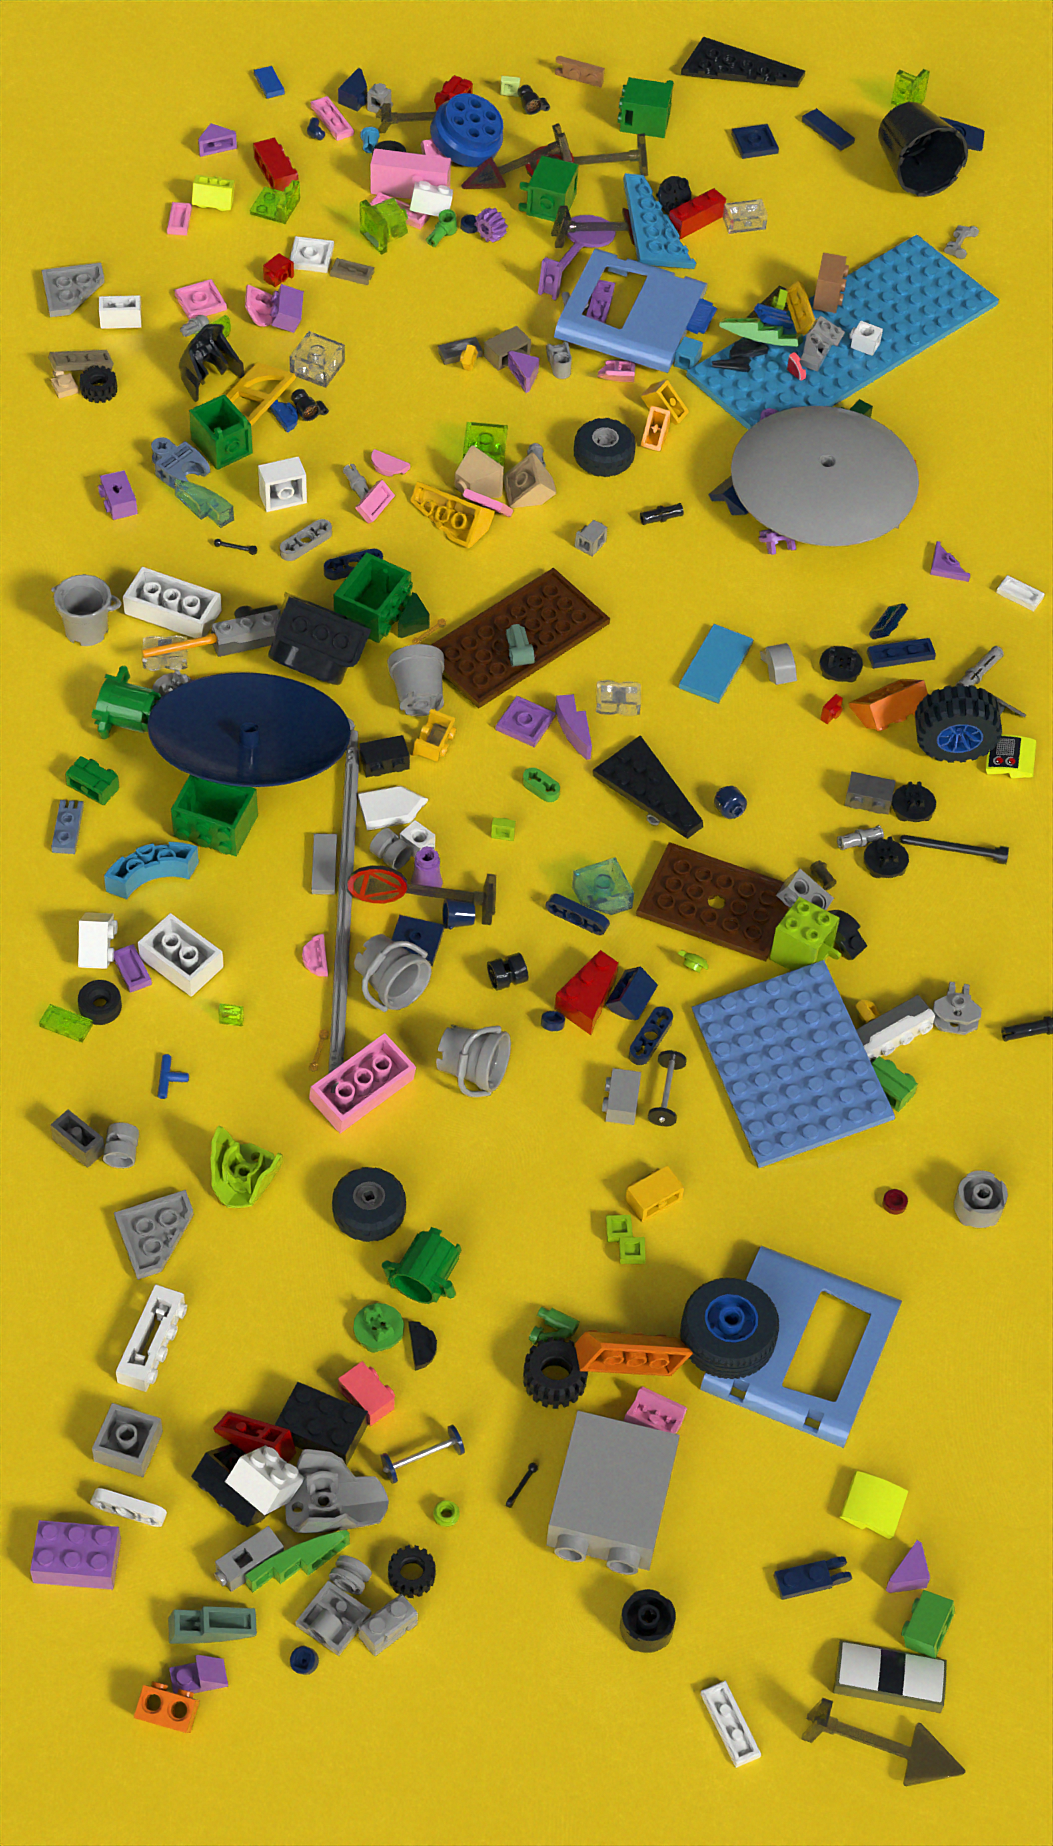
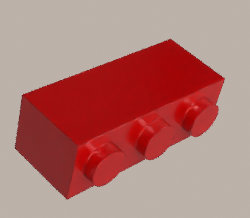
[253,137,299,194]
[669,188,726,239]

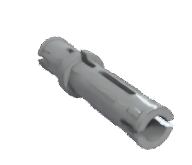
[956,646,1004,686]

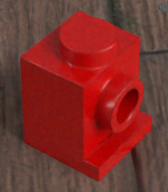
[263,253,294,287]

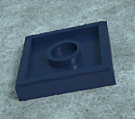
[731,124,779,159]

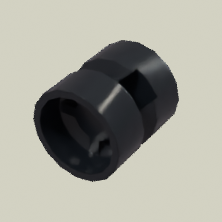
[487,952,529,991]

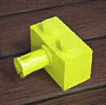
[192,175,235,211]

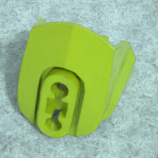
[211,1126,283,1208]

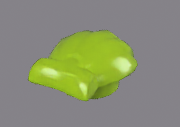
[678,950,708,973]

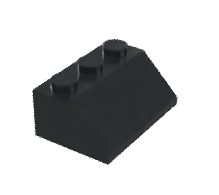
[191,1444,271,1527]

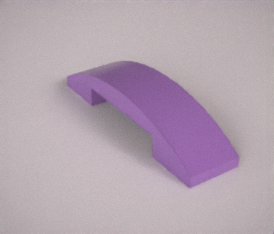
[586,280,615,323]

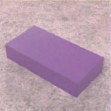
[114,944,152,993]

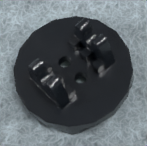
[656,176,691,214]
[819,646,863,683]
[891,782,936,822]
[864,836,909,878]

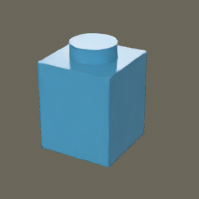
[674,336,703,370]

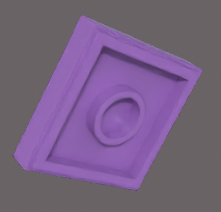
[496,696,555,748]

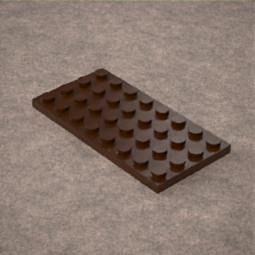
[431,567,610,709]

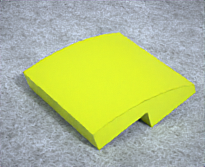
[840,1471,908,1539]

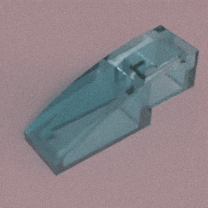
[174,479,234,528]

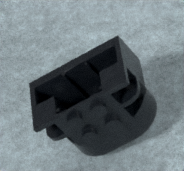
[268,592,371,685]

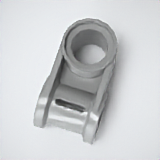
[546,341,572,379]

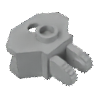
[932,982,982,1035]

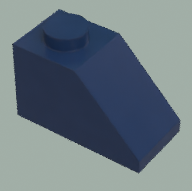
[338,68,367,112]

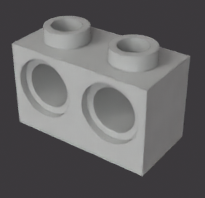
[776,869,834,910]

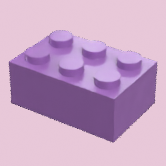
[30,1520,121,1590]

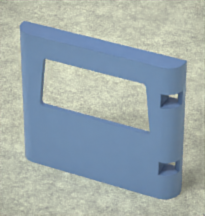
[554,248,708,373]
[700,1246,902,1448]

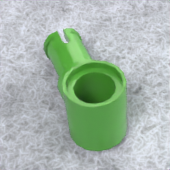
[426,209,457,247]

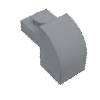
[760,643,797,685]

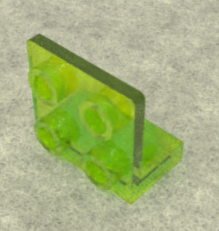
[250,180,300,224]

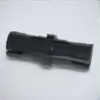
[640,503,684,525]

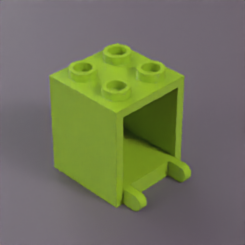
[770,896,841,971]

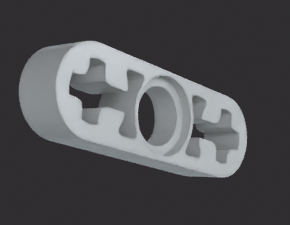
[280,519,332,561]

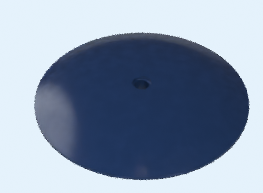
[148,672,351,787]

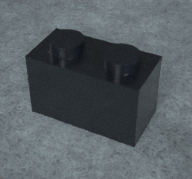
[360,735,410,778]

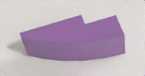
[555,694,592,760]

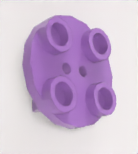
[759,529,796,555]

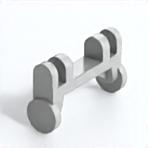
[944,225,979,259]

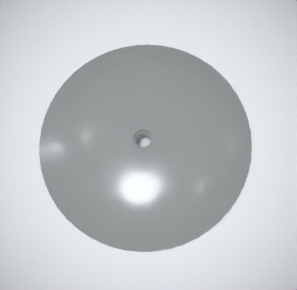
[731,406,919,546]

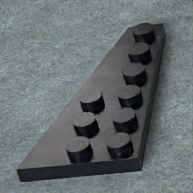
[681,37,805,88]
[593,735,703,839]

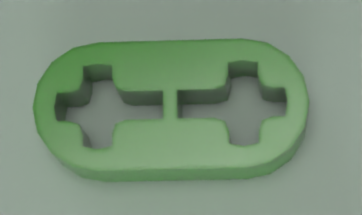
[523,768,560,802]

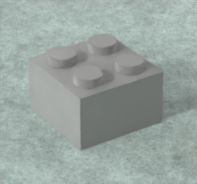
[92,1403,163,1477]

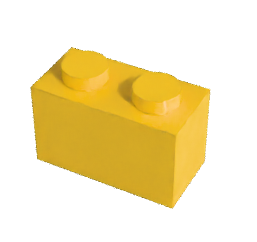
[625,1165,684,1222]

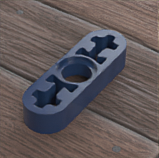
[324,548,383,580]
[545,894,610,935]
[629,1006,673,1065]

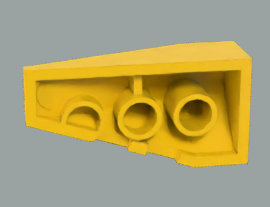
[411,481,495,548]

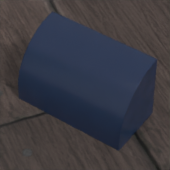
[605,966,658,1020]

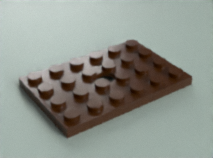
[636,842,790,962]

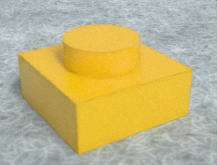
[460,344,478,371]
[855,1000,882,1024]

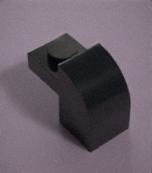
[828,910,867,960]

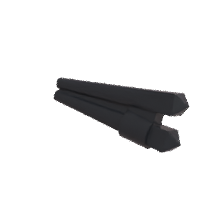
[712,357,752,372]

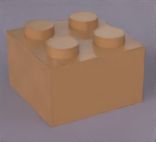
[813,253,849,313]

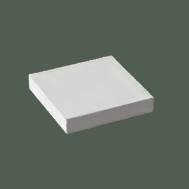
[289,236,334,273]

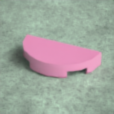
[371,449,410,476]
[302,934,328,977]

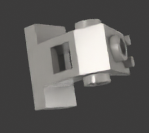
[799,316,845,371]

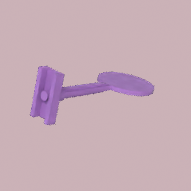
[538,215,616,300]

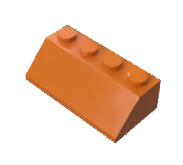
[575,1330,693,1376]

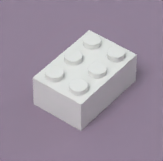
[138,913,223,997]

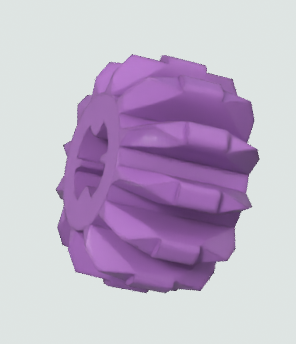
[474,207,508,242]

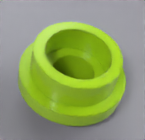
[433,1500,460,1527]

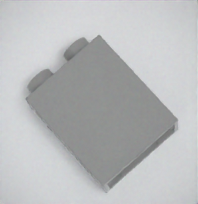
[546,1411,680,1575]

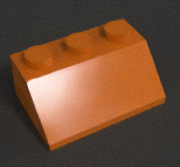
[848,679,928,731]

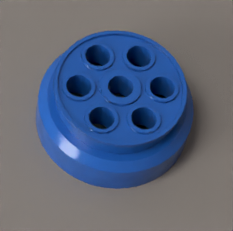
[430,93,503,167]

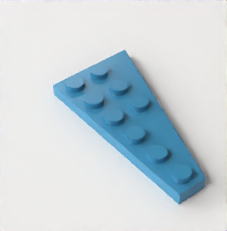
[623,173,696,269]

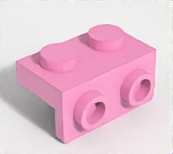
[624,1386,687,1434]

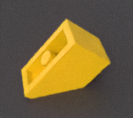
[641,380,689,425]

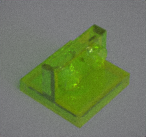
[891,69,930,106]

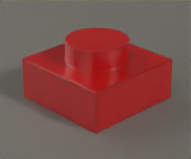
[820,694,843,724]

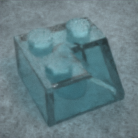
[572,857,634,915]

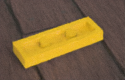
[785,280,815,336]

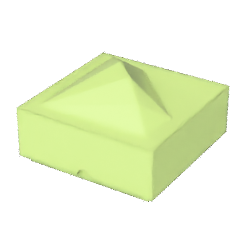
[500,76,520,97]

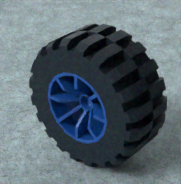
[915,684,1002,763]

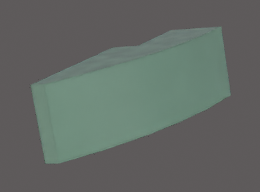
[168,1606,257,1644]

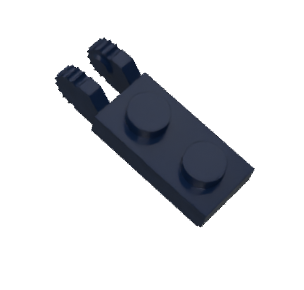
[774,1556,852,1600]

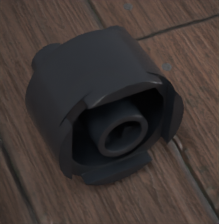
[620,1589,676,1653]

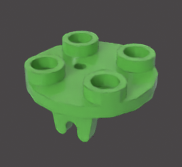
[353,1303,404,1353]

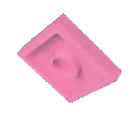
[175,279,227,320]
[463,489,513,517]

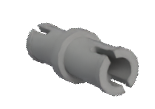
[343,464,370,500]
[837,825,884,850]

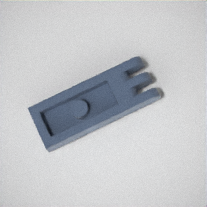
[51,800,84,854]

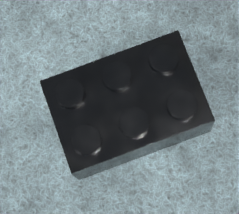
[275,1382,368,1466]

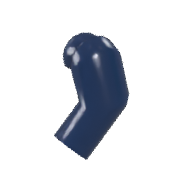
[307,117,325,141]

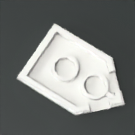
[357,785,428,831]

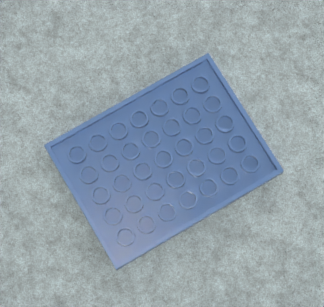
[692,960,895,1168]

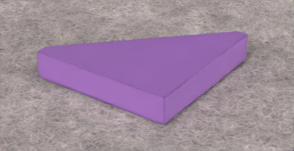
[930,541,970,582]

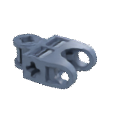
[151,437,210,492]

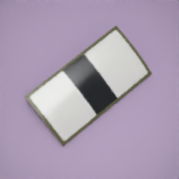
[833,1640,947,1713]

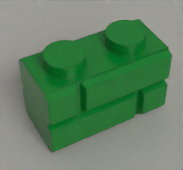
[65,756,119,805]

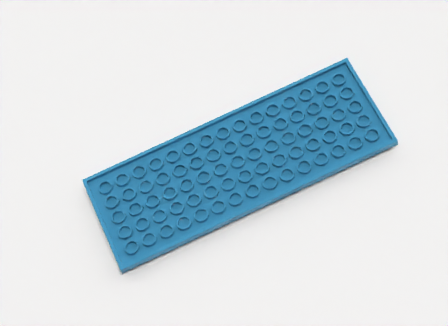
[686,235,999,430]

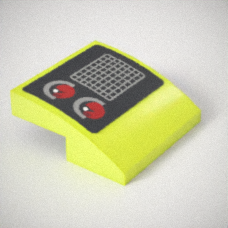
[986,735,1037,779]

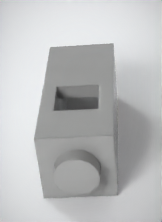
[214,1526,284,1592]

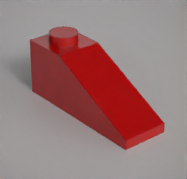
[213,1411,297,1463]

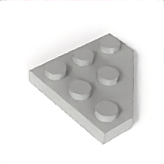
[42,263,104,317]
[114,1190,194,1280]

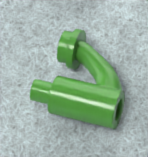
[529,1307,580,1345]

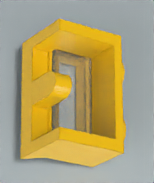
[412,709,457,762]

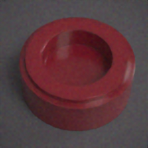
[882,1189,908,1215]

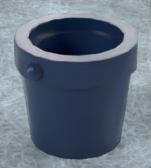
[442,898,475,930]

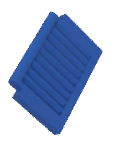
[686,298,717,334]

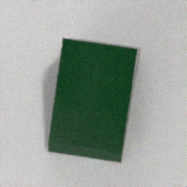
[398,592,430,638]

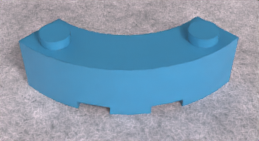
[104,842,199,899]

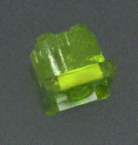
[360,198,408,255]

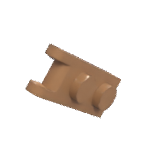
[555,56,605,87]

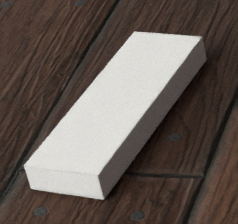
[700,1680,761,1768]

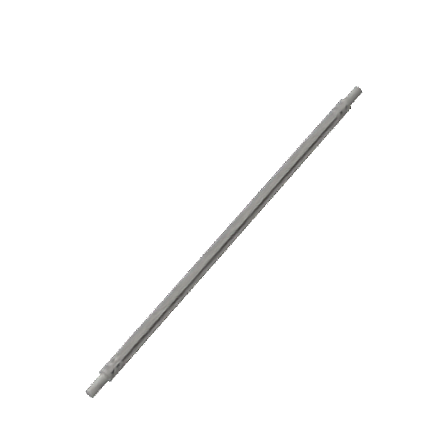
[328,730,360,1093]

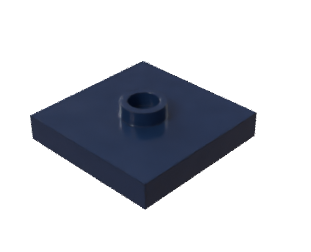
[392,915,445,967]

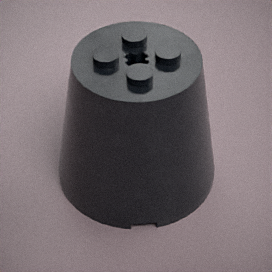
[878,102,968,197]

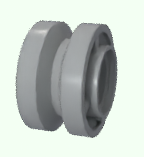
[329,1555,372,1595]

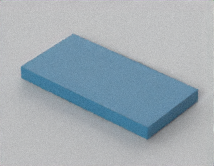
[679,624,753,704]

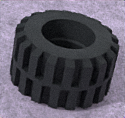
[523,1337,588,1409]

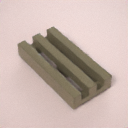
[330,258,374,285]

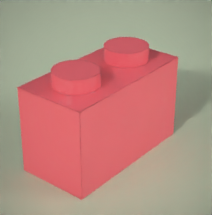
[338,1361,395,1426]

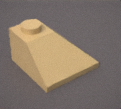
[455,445,504,498]
[503,452,556,508]

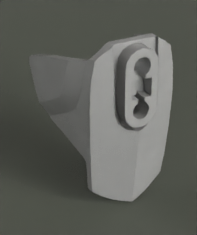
[285,1449,389,1533]

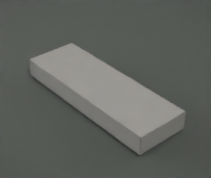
[312,834,337,895]

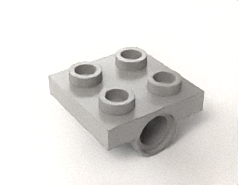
[296,1580,371,1656]

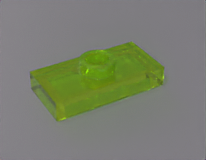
[39,1004,93,1043]

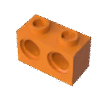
[134,1681,200,1733]

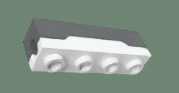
[856,995,935,1064]

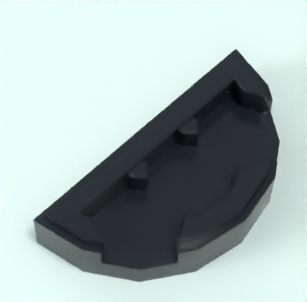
[729,339,768,359]
[408,1321,437,1371]

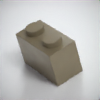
[484,326,531,371]

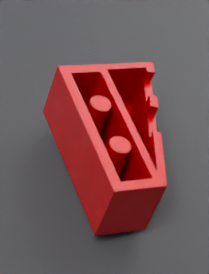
[555,950,619,1035]

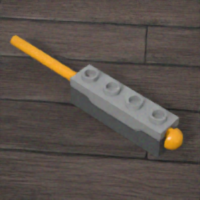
[142,609,280,658]

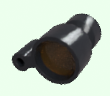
[517,85,550,115]
[291,389,329,421]

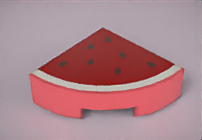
[787,352,806,381]

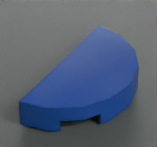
[269,400,298,433]

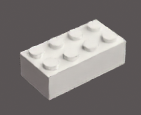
[123,567,222,638]

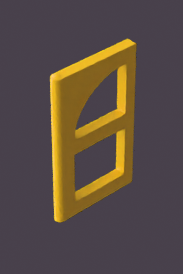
[226,362,296,426]

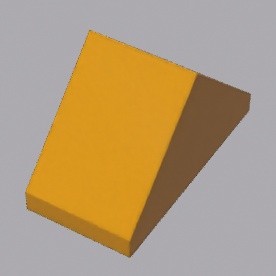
[640,406,671,451]

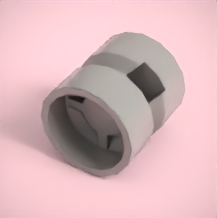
[370,828,413,870]
[103,1123,139,1168]

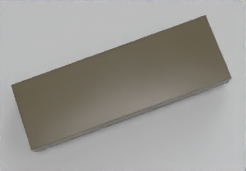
[48,350,114,371]

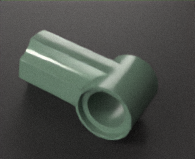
[506,624,534,667]

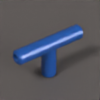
[158,1054,189,1099]

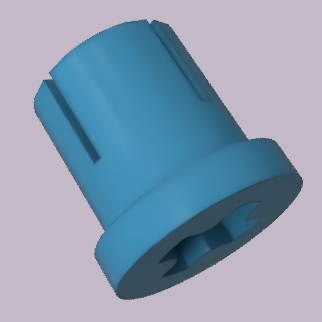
[360,127,380,153]

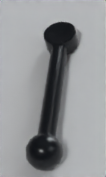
[214,539,257,555]
[505,1462,538,1508]

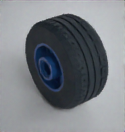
[680,1278,779,1379]

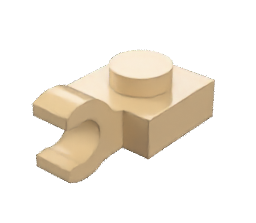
[51,364,78,399]

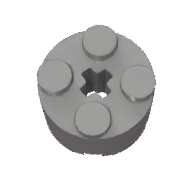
[954,1170,1008,1228]

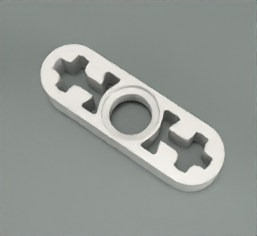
[90,1488,167,1527]

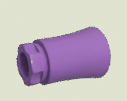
[411,846,443,895]

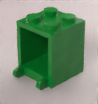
[617,77,674,138]
[518,156,579,224]
[189,394,253,470]

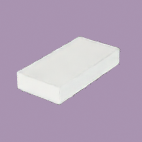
[996,575,1045,612]

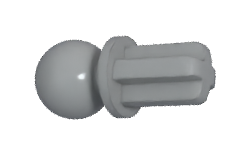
[180,315,209,337]

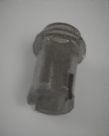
[810,860,837,890]

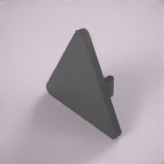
[987,691,1026,718]

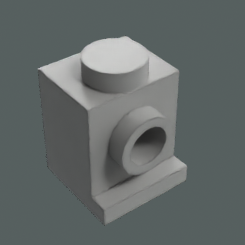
[367,83,393,116]
[575,520,607,557]

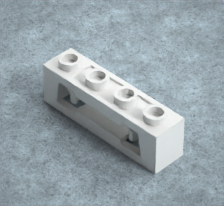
[116,1284,187,1392]

